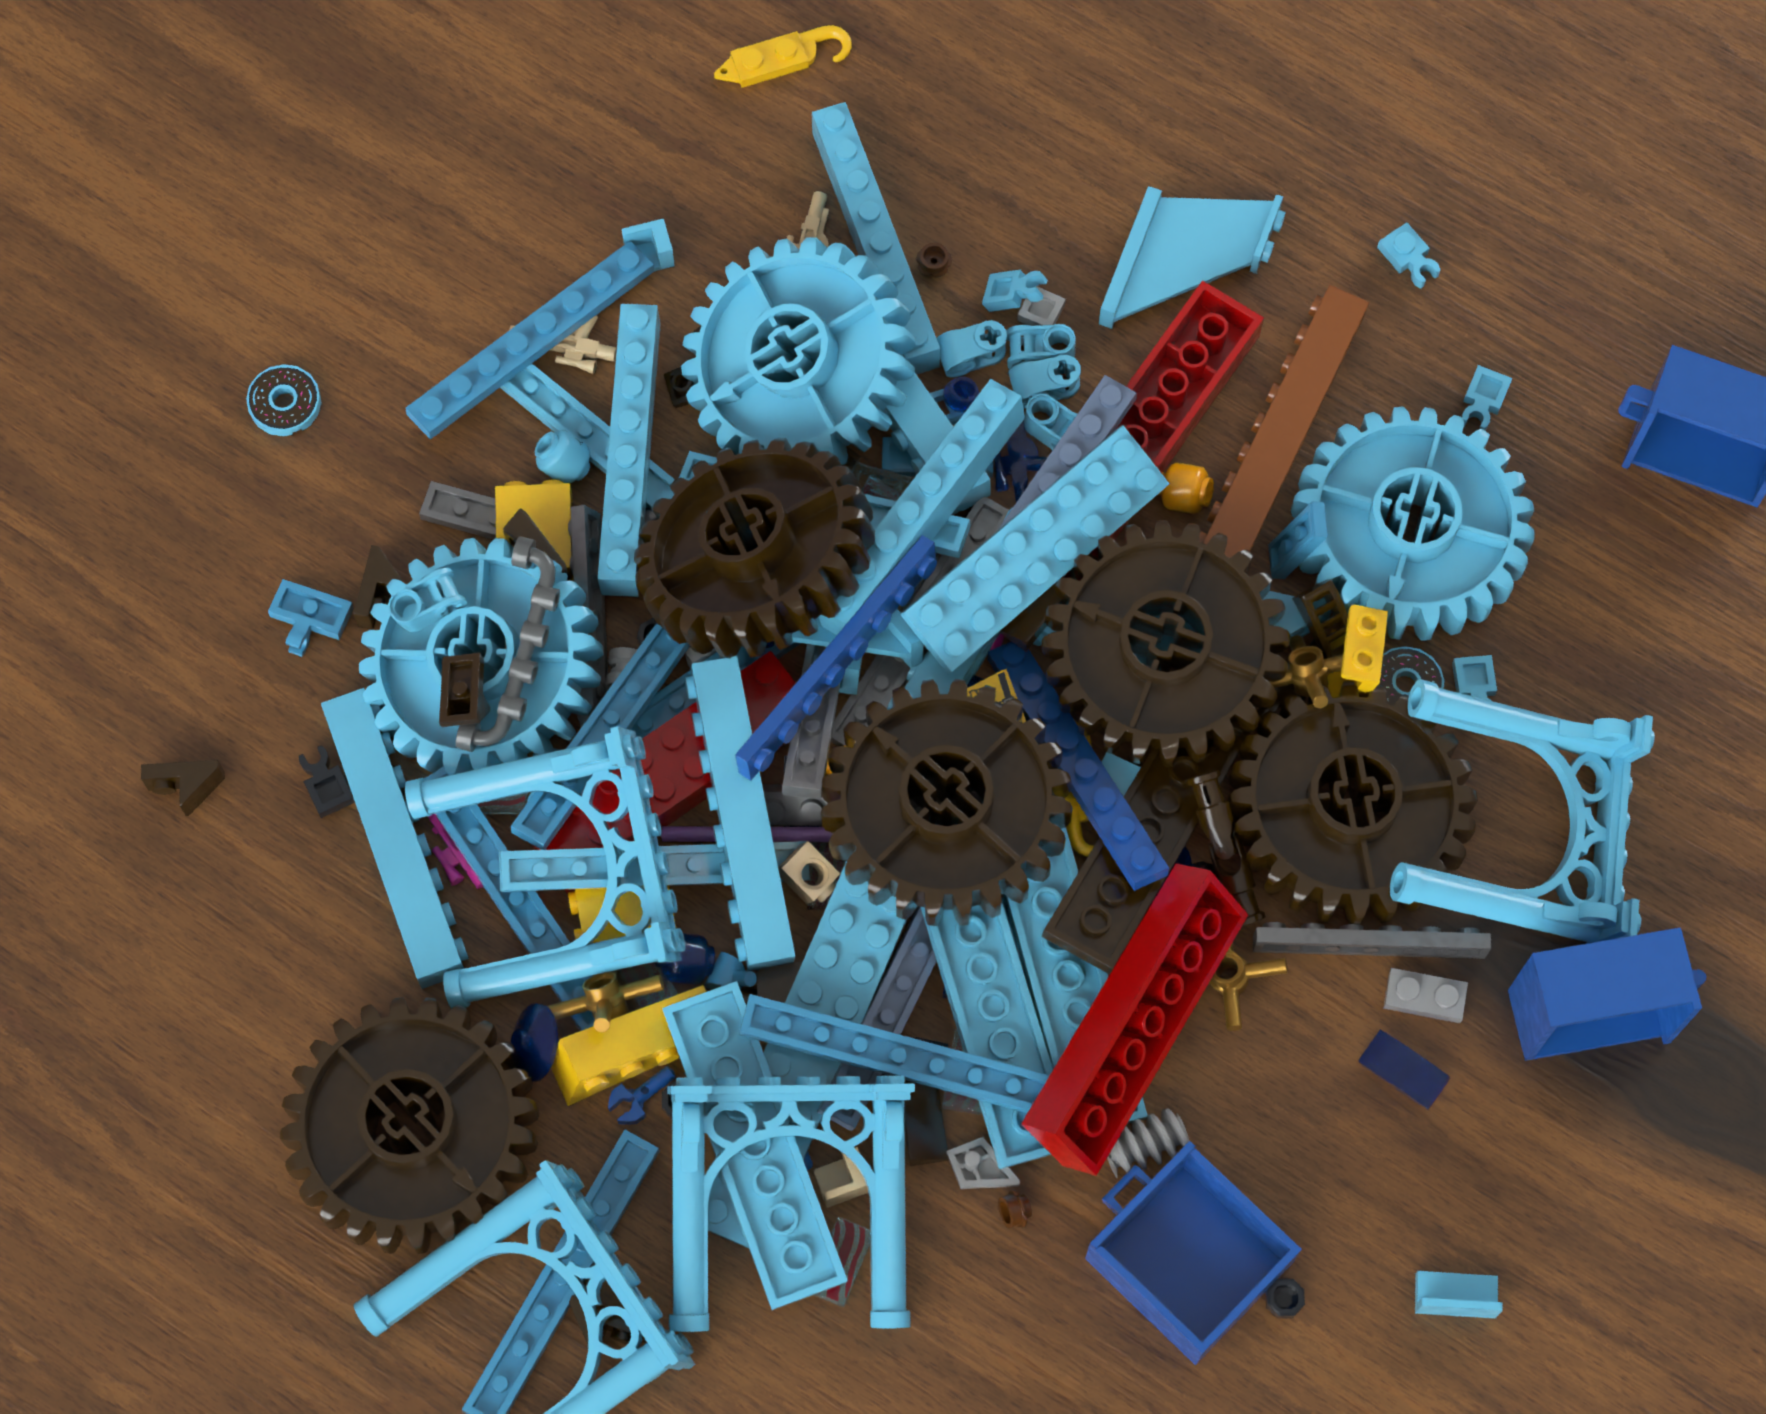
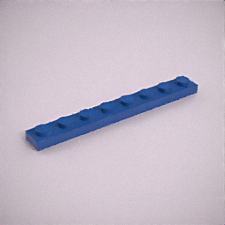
[735,535,937,781]
[988,642,1169,891]

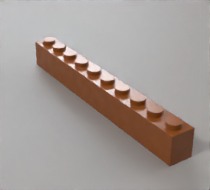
[1199,285,1370,558]

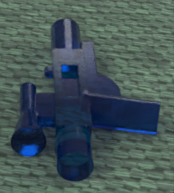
[994,420,1048,502]

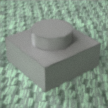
[1017,286,1066,326]

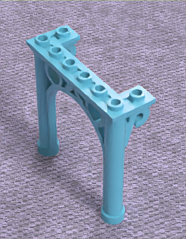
[1390,679,1655,944]
[405,727,685,1009]
[667,1076,915,1332]
[353,1160,696,1414]

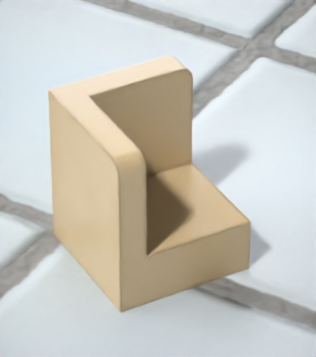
[814,1147,869,1208]

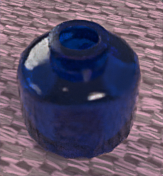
[655,933,715,985]

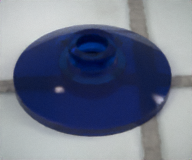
[510,1003,558,1082]

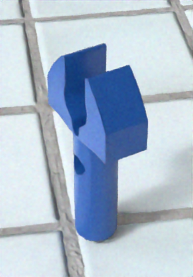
[608,1066,676,1125]

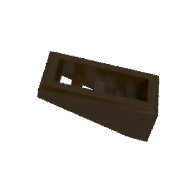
[503,508,570,581]
[1292,579,1348,659]

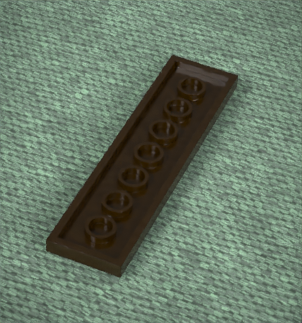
[1042,725,1251,974]

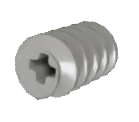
[1107,1108,1190,1178]

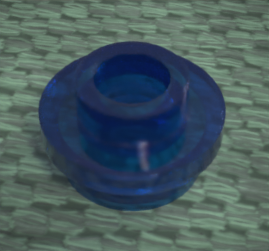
[943,377,979,413]

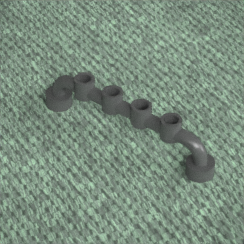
[455,536,560,752]

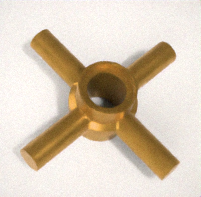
[1270,635,1343,708]
[1209,943,1288,1031]
[547,970,664,1032]

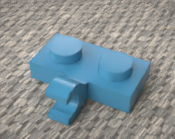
[268,579,354,657]

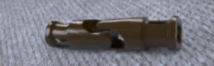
[1186,770,1266,926]

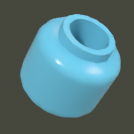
[534,430,590,483]

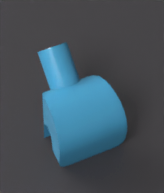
[704,952,757,990]

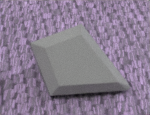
[946,1137,1020,1189]

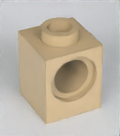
[778,841,840,904]

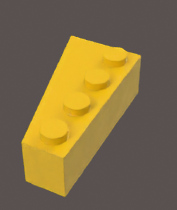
[549,985,706,1106]

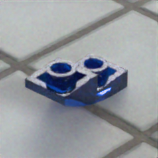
[1358,1029,1450,1110]

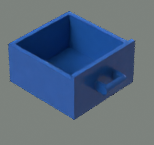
[1618,345,1766,507]
[1508,927,1706,1061]
[1085,1141,1302,1366]

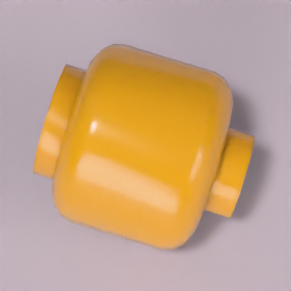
[1158,463,1214,514]

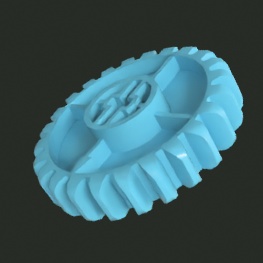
[681,237,916,465]
[1291,407,1535,641]
[359,538,603,775]

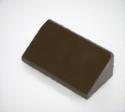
[999,582,1062,652]
[904,1083,949,1166]

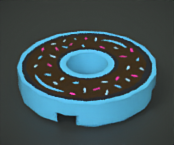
[246,364,321,436]
[1378,646,1445,705]

